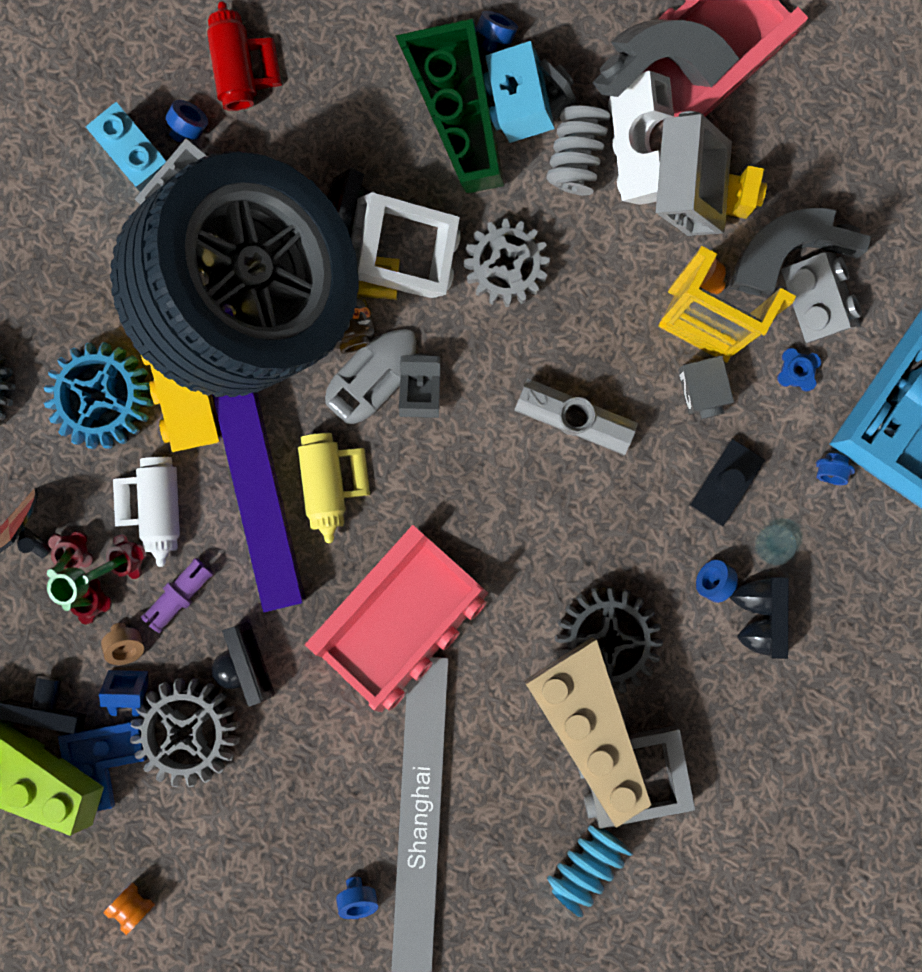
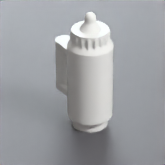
[113,457,180,567]

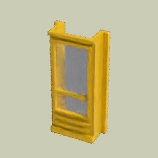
[658,246,796,363]

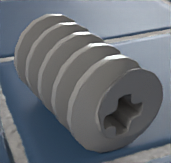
[546,106,611,196]

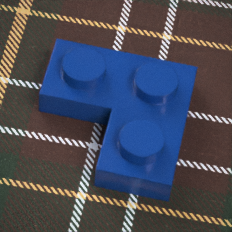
[58,721,147,811]

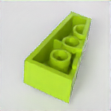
[0,720,104,836]

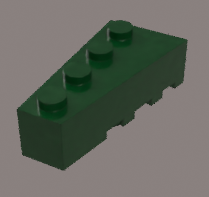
[395,19,504,194]

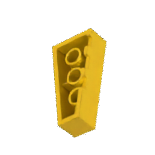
[141,355,222,452]

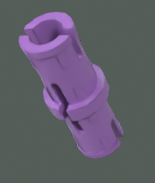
[141,557,214,633]

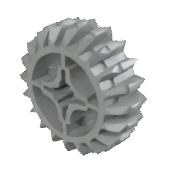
[130,678,240,787]

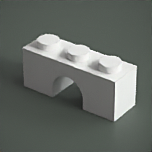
[608,71,674,205]

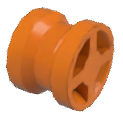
[103,882,155,935]

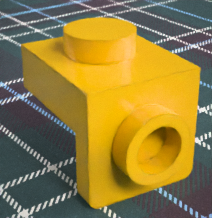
[726,165,767,219]

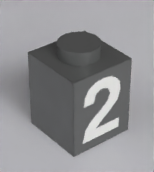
[678,356,734,419]

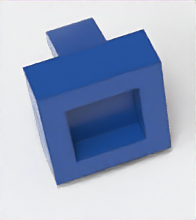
[99,670,148,717]

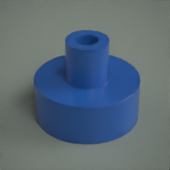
[476,11,518,53]
[166,100,208,142]
[696,560,738,603]
[336,877,378,919]

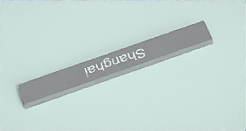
[391,657,448,972]

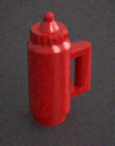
[207,1,282,111]

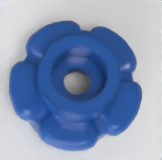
[816,453,855,485]

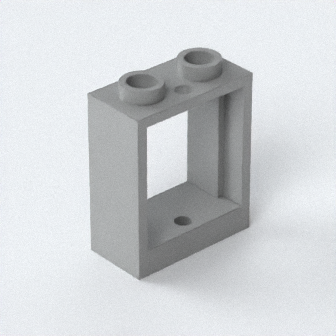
[656,111,732,236]
[578,726,695,829]

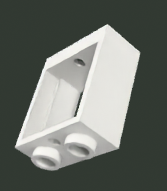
[351,192,460,298]

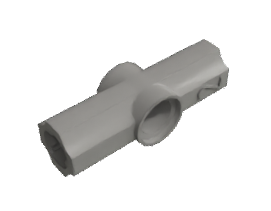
[514,378,638,455]

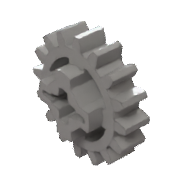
[464,219,550,307]

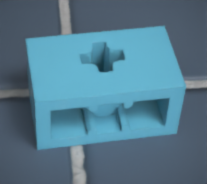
[484,41,555,143]
[86,102,166,192]

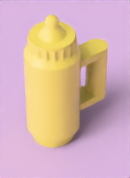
[298,433,370,543]

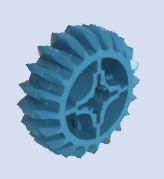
[43,342,153,449]

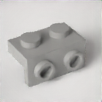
[781,252,862,343]

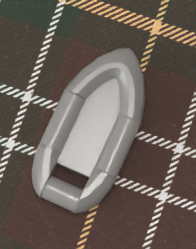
[325,329,416,424]

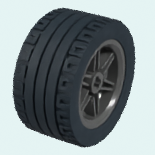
[110,151,359,397]

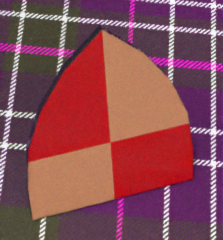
[0,488,52,559]

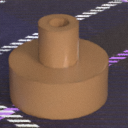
[101,623,144,665]

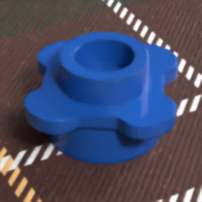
[777,348,821,392]

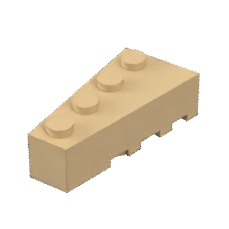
[524,637,651,828]

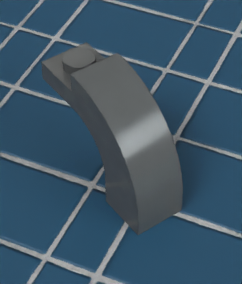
[592,19,739,97]
[729,208,871,298]

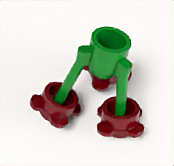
[47,531,146,625]

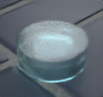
[755,525,796,565]

